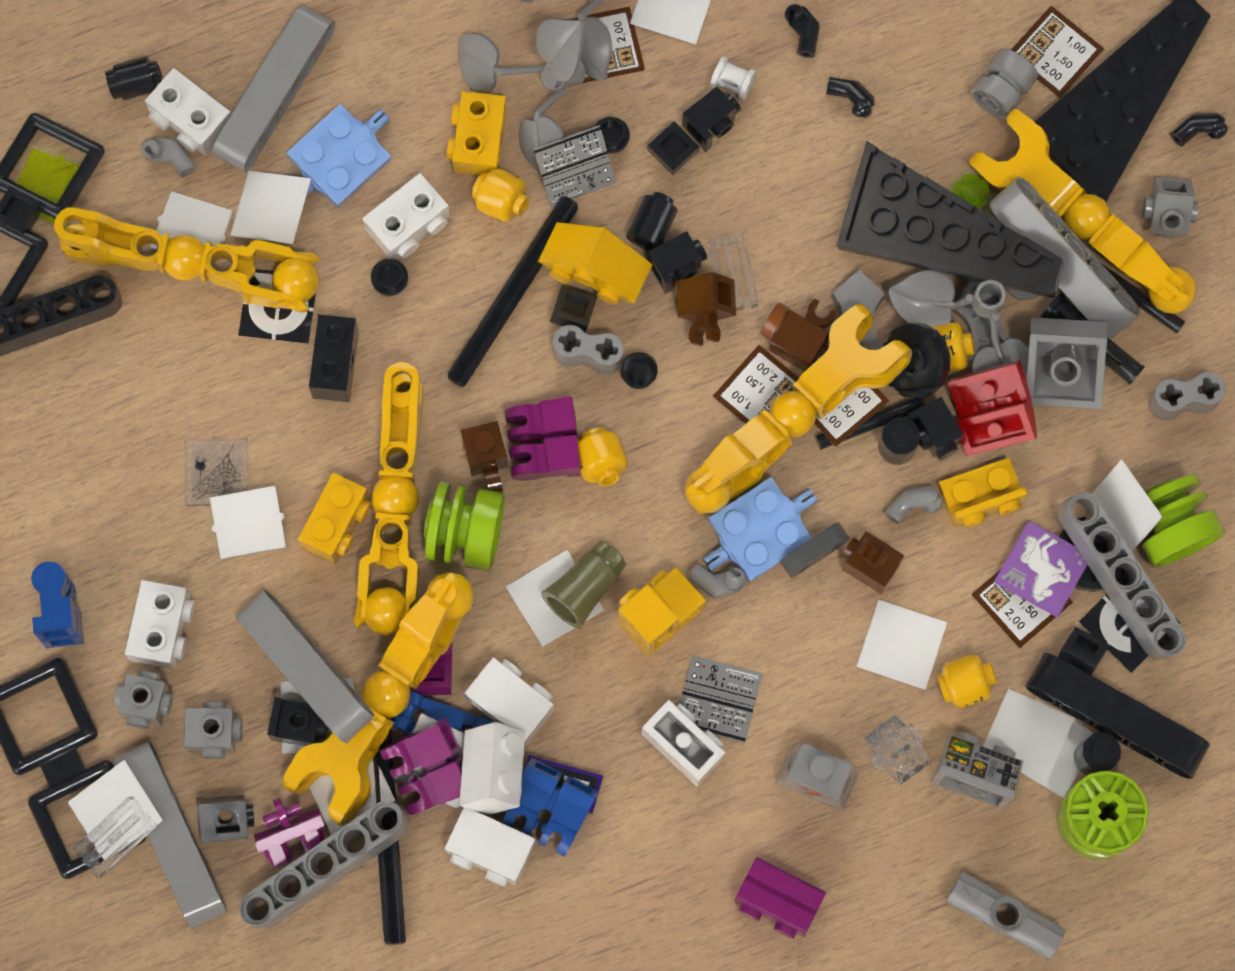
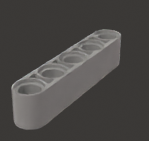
[212,4,336,172]
[990,177,1140,339]
[1058,493,1186,659]
[236,589,375,744]
[113,742,228,929]
[239,801,410,929]

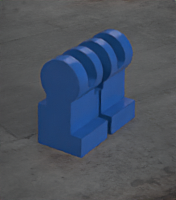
[31,561,84,649]
[502,758,599,857]

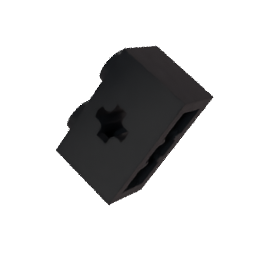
[309,314,359,402]

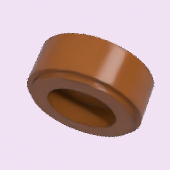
[760,302,791,340]

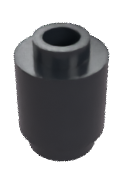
[105,56,163,101]

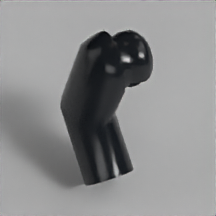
[785,4,820,58]
[826,77,875,118]
[1170,113,1228,147]

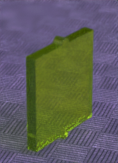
[17,148,79,225]

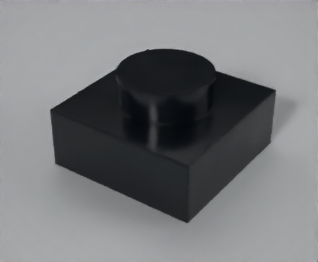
[647,121,700,175]
[550,285,597,333]
[1058,627,1110,676]

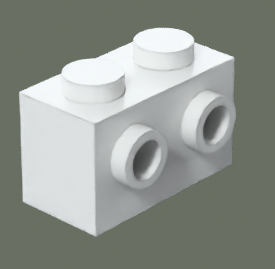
[145,68,231,156]
[362,173,450,260]
[125,580,195,670]
[464,658,554,746]
[641,700,725,787]
[459,722,525,815]
[445,807,536,888]

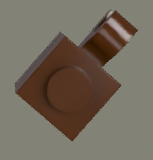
[675,272,736,346]
[769,299,836,372]
[461,421,508,492]
[842,531,905,594]

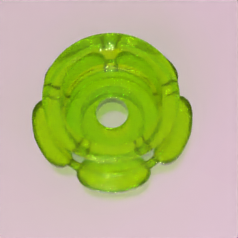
[953,174,990,209]

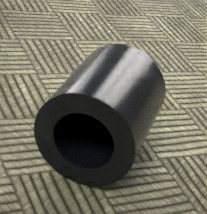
[626,192,678,251]
[878,417,920,465]
[1074,732,1121,775]

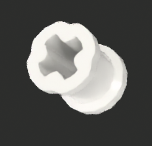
[710,56,757,101]

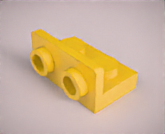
[937,457,1028,528]

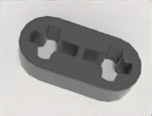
[780,522,850,578]

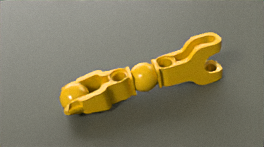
[968,109,1197,314]
[54,207,321,313]
[684,304,912,515]
[353,362,424,636]
[282,572,474,826]

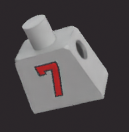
[775,743,858,811]

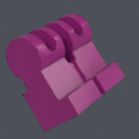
[505,396,581,481]
[380,717,463,815]

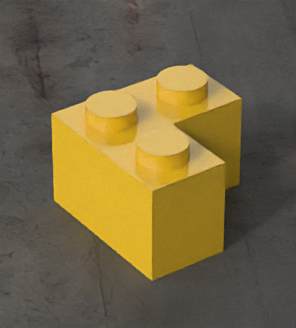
[538,222,653,305]
[618,567,706,657]

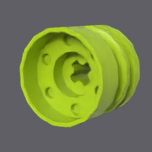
[1142,474,1226,568]
[424,481,505,572]
[1057,771,1149,860]

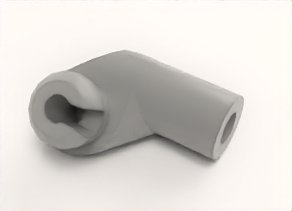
[141,137,196,177]
[885,486,943,524]
[687,564,746,598]

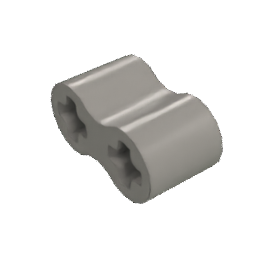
[553,325,623,375]
[1149,372,1225,421]

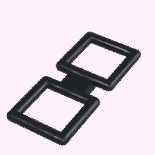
[0,113,105,309]
[0,658,146,879]

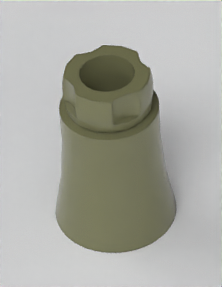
[541,541,627,629]

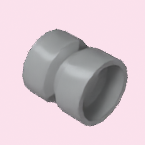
[970,49,1038,119]

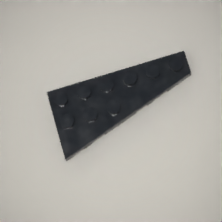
[1035,0,1211,202]
[837,141,1064,298]

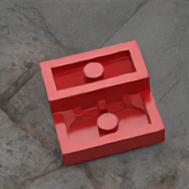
[947,360,1038,457]

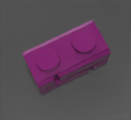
[734,857,826,939]

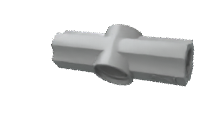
[946,872,1066,960]

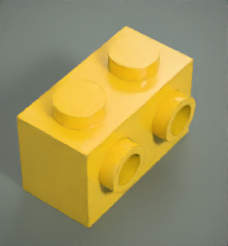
[446,91,507,176]
[298,472,372,565]

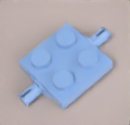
[286,104,391,209]
[702,477,818,583]

